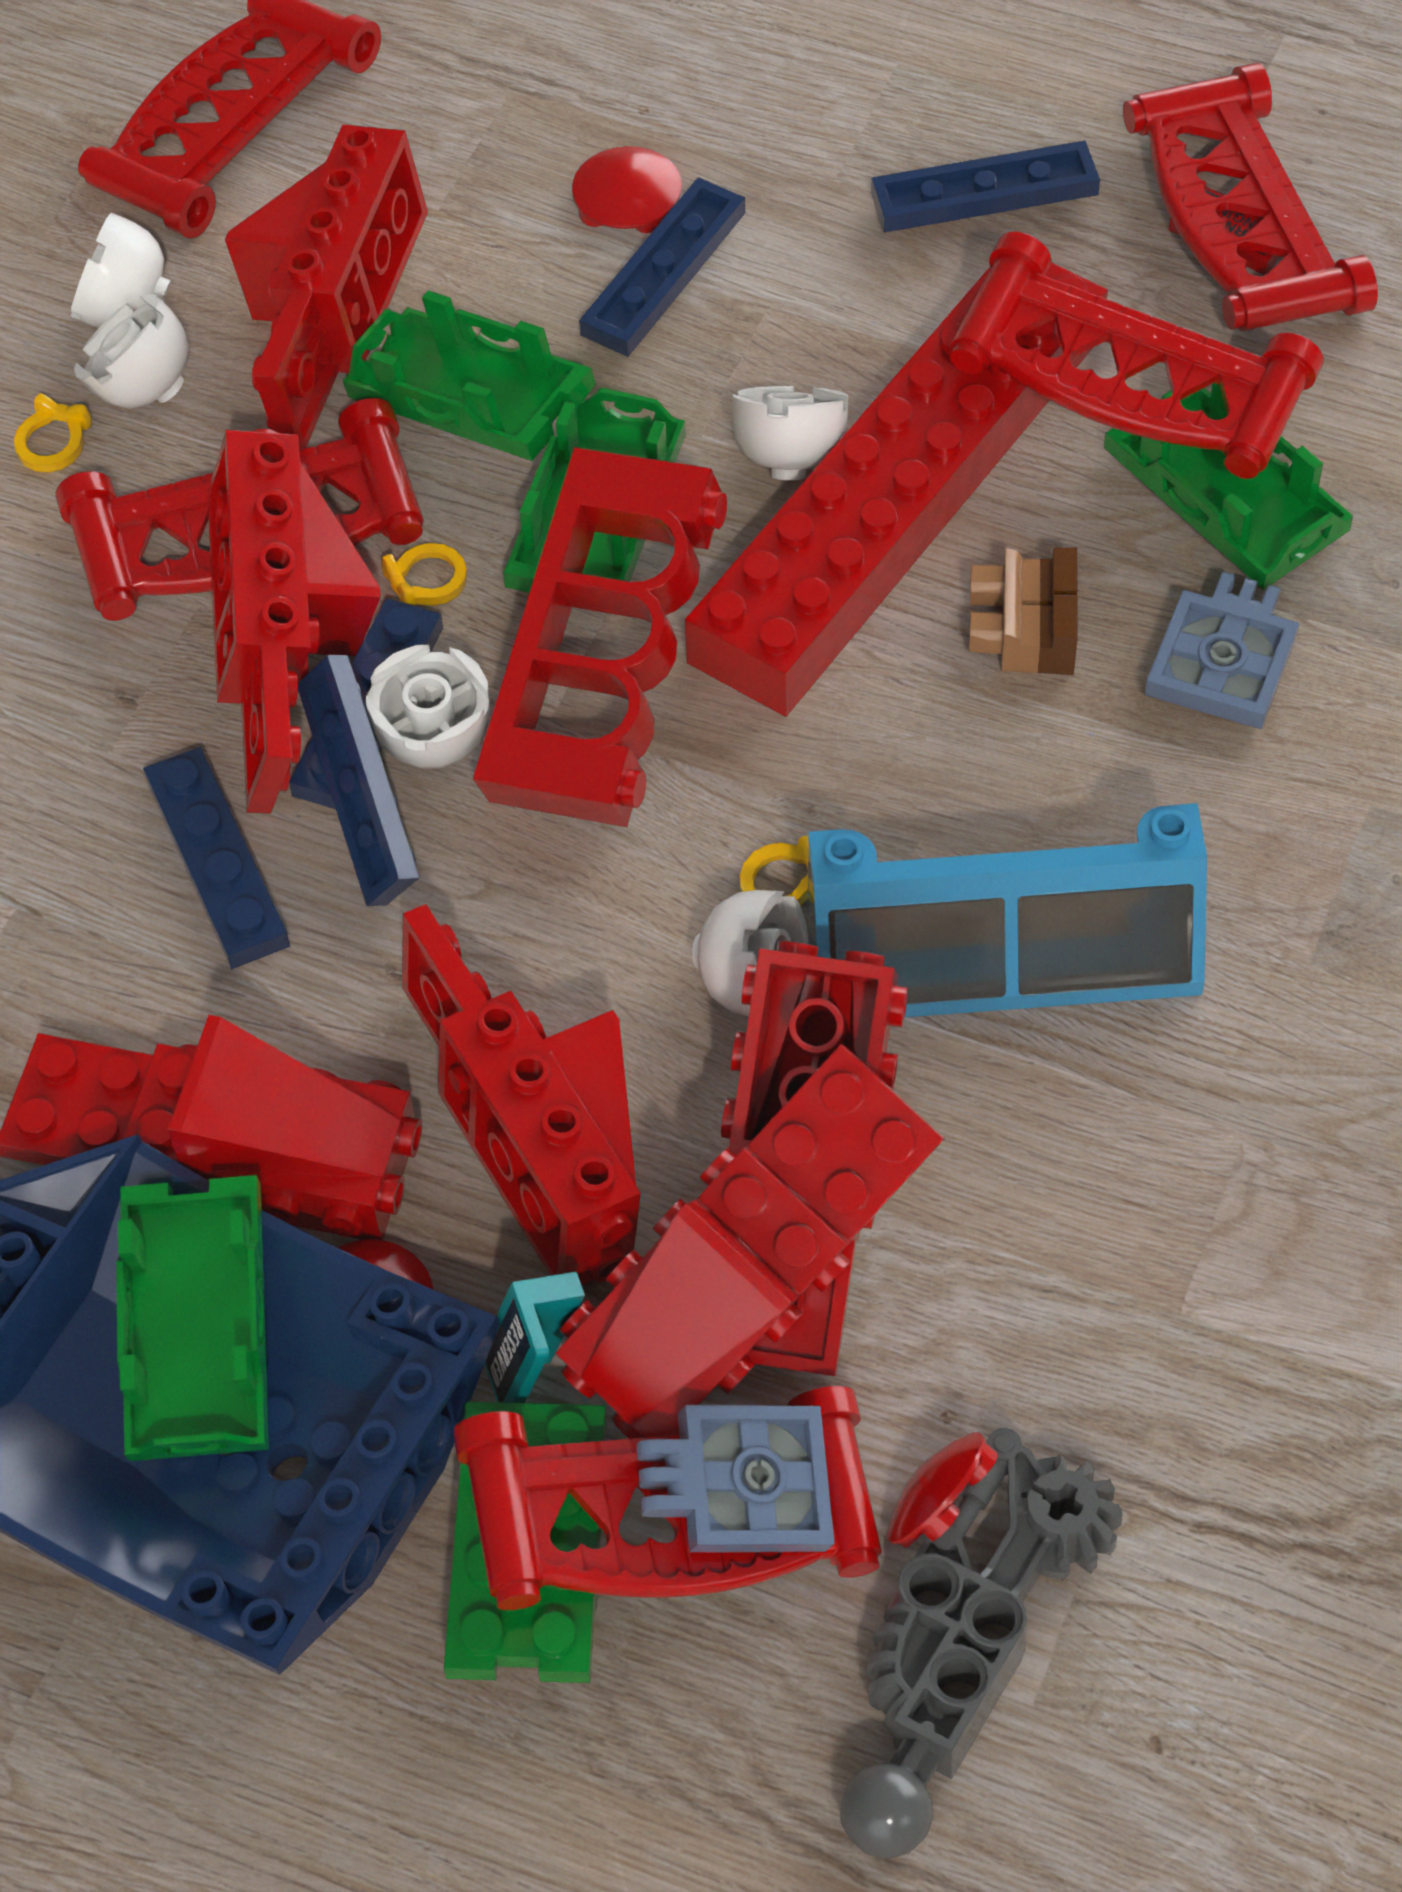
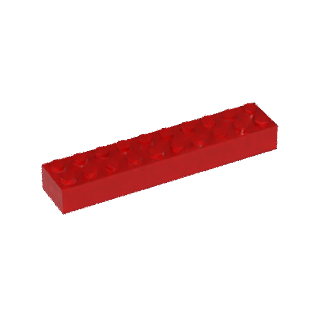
[685,262,1108,717]

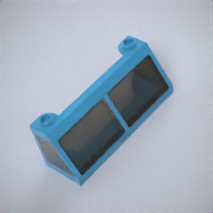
[808,803,1207,1017]

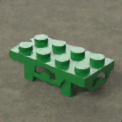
[343,290,596,461]
[1104,383,1353,590]
[503,388,686,593]
[116,1175,269,1461]
[443,1402,607,1683]

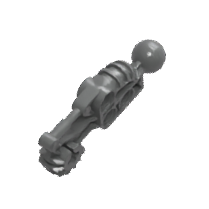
[839,1428,1123,1859]

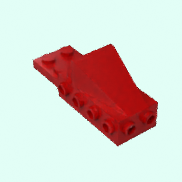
[225,124,428,450]
[207,429,381,814]
[402,904,641,1286]
[721,941,908,1377]
[0,1014,422,1241]
[555,1044,945,1439]

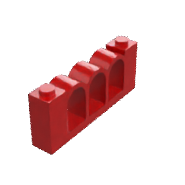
[473,447,727,827]

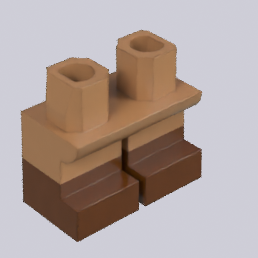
[969,547,1078,675]

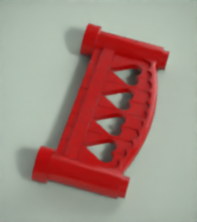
[78,0,381,239]
[1123,62,1378,332]
[950,231,1324,479]
[55,398,424,621]
[453,1386,882,1610]

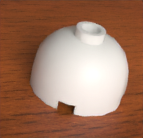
[70,212,171,328]
[74,293,189,409]
[732,386,848,480]
[366,645,489,769]
[692,890,809,1016]

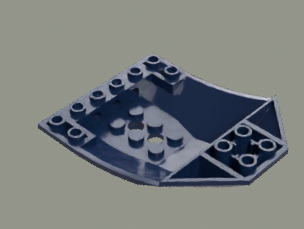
[0,1134,500,1675]

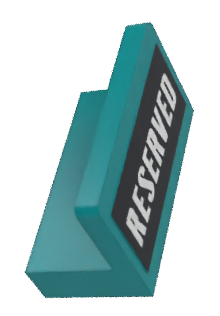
[484,1272,585,1403]

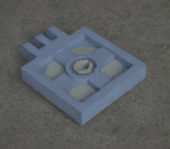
[1145,571,1299,729]
[636,1405,834,1552]

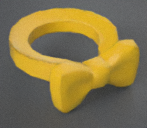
[14,393,92,473]
[381,543,467,606]
[739,836,808,906]

